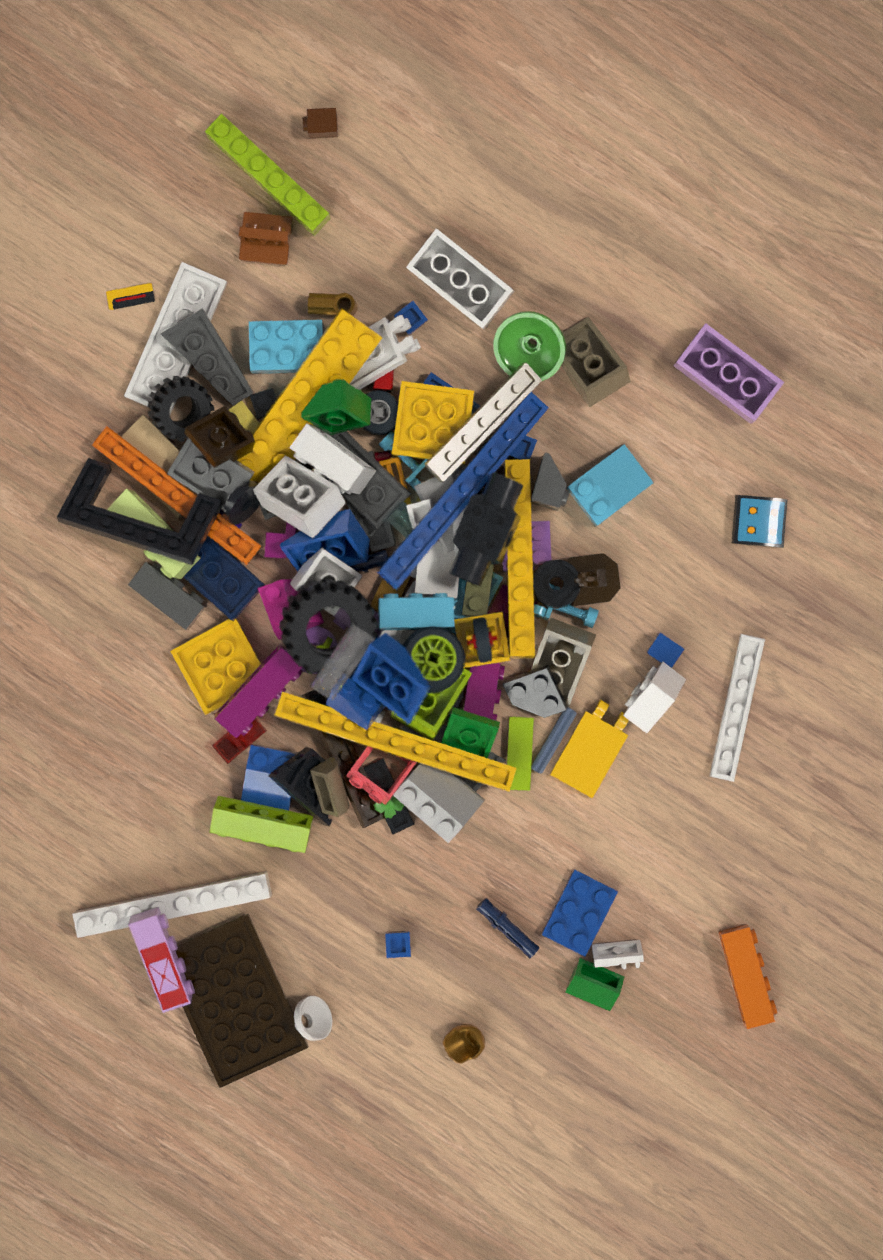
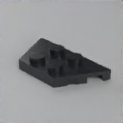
[268,747,332,827]

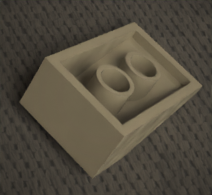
[561,317,631,407]
[531,618,596,707]

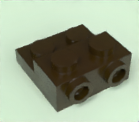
[185,406,255,468]

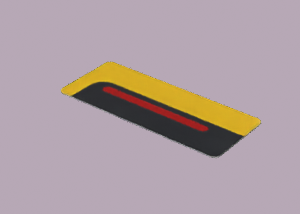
[106,283,155,310]

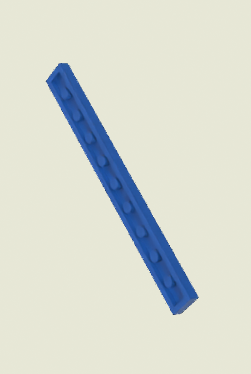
[377,392,549,589]

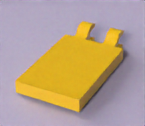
[550,700,629,799]

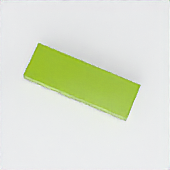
[507,716,534,791]

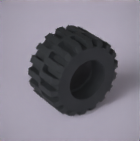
[148,376,215,442]

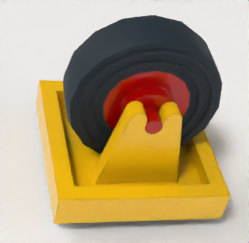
[454,612,510,668]

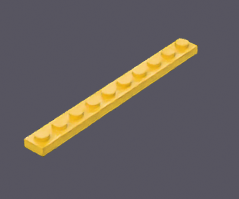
[275,692,517,792]

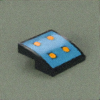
[731,495,788,548]

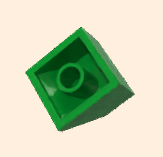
[301,379,371,435]

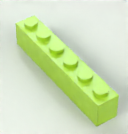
[205,113,331,236]

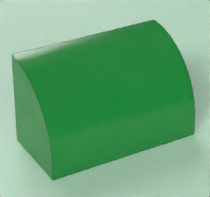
[565,958,625,1011]

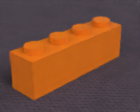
[718,924,777,1029]

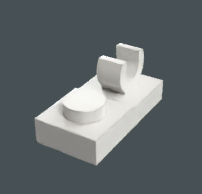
[592,940,644,970]

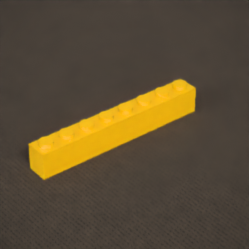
[504,459,535,659]

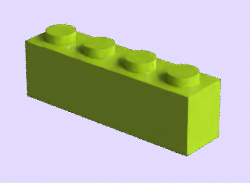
[209,796,313,853]

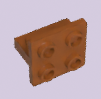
[239,212,292,266]

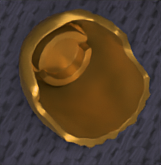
[443,1024,485,1064]

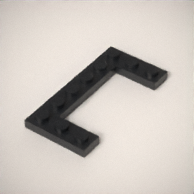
[57,458,222,565]

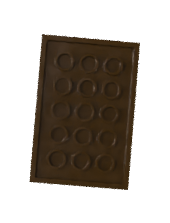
[175,913,309,1088]

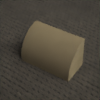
[310,757,349,817]

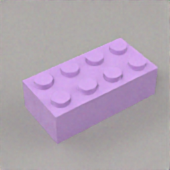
[673,323,784,424]

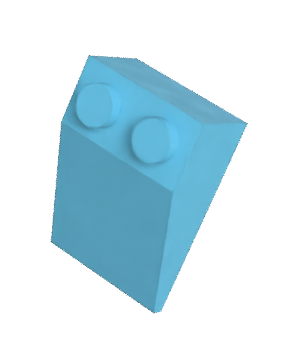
[566,444,654,527]

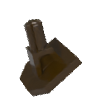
[567,553,621,606]

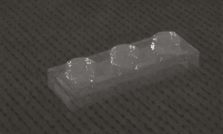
[310,623,374,701]

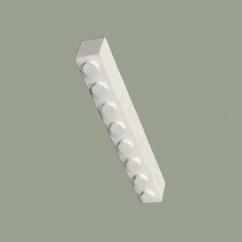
[73,871,272,938]

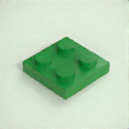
[441,707,500,758]

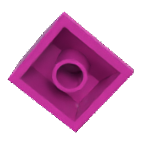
[258,579,324,640]

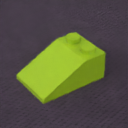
[390,657,472,740]

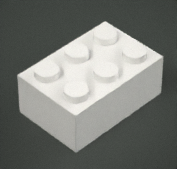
[290,424,376,495]
[253,455,345,538]

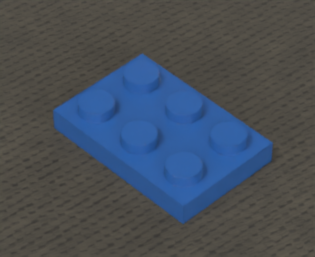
[541,869,618,957]

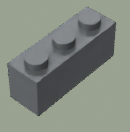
[128,561,206,630]

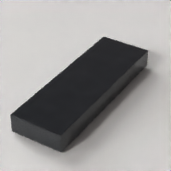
[364,758,415,835]

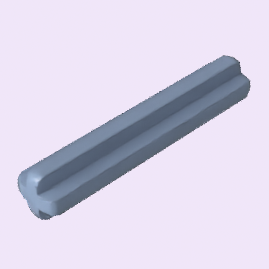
[531,707,577,774]

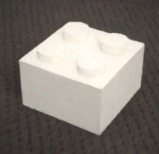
[623,662,686,733]

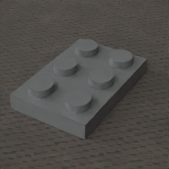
[167,438,255,512]

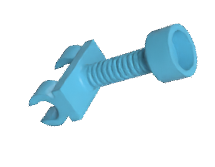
[379,431,428,492]
[534,583,599,628]

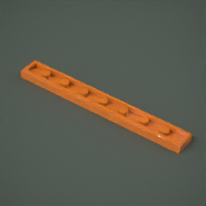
[92,426,262,565]

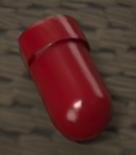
[374,451,392,462]

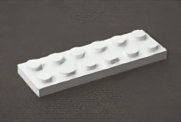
[124,262,228,415]

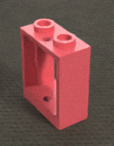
[346,746,417,805]

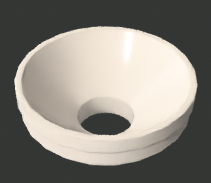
[294,996,332,1041]

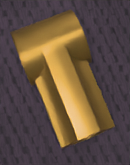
[308,293,357,316]

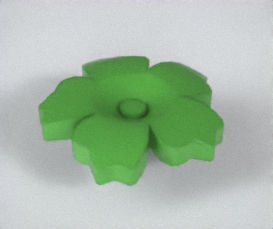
[374,789,404,819]

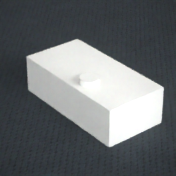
[406,228,514,330]

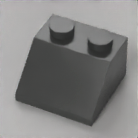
[531,453,570,511]

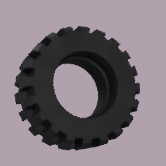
[279,579,378,677]

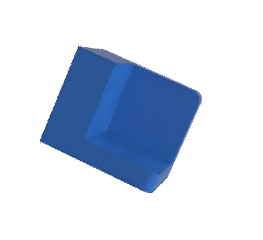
[647,633,684,668]

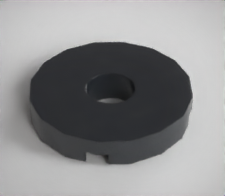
[223,481,260,525]
[533,560,580,609]

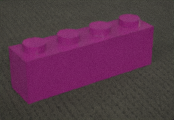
[463,642,509,721]
[214,643,303,738]

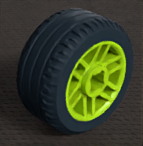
[402,626,465,693]

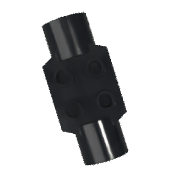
[449,472,523,587]

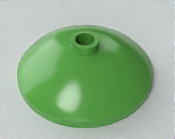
[493,311,566,381]

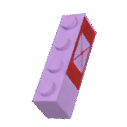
[128,907,195,1013]

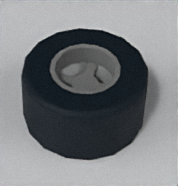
[362,390,398,436]

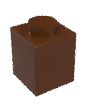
[302,108,338,139]

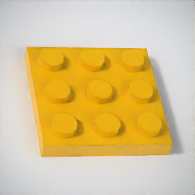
[392,381,474,464]
[170,618,261,715]

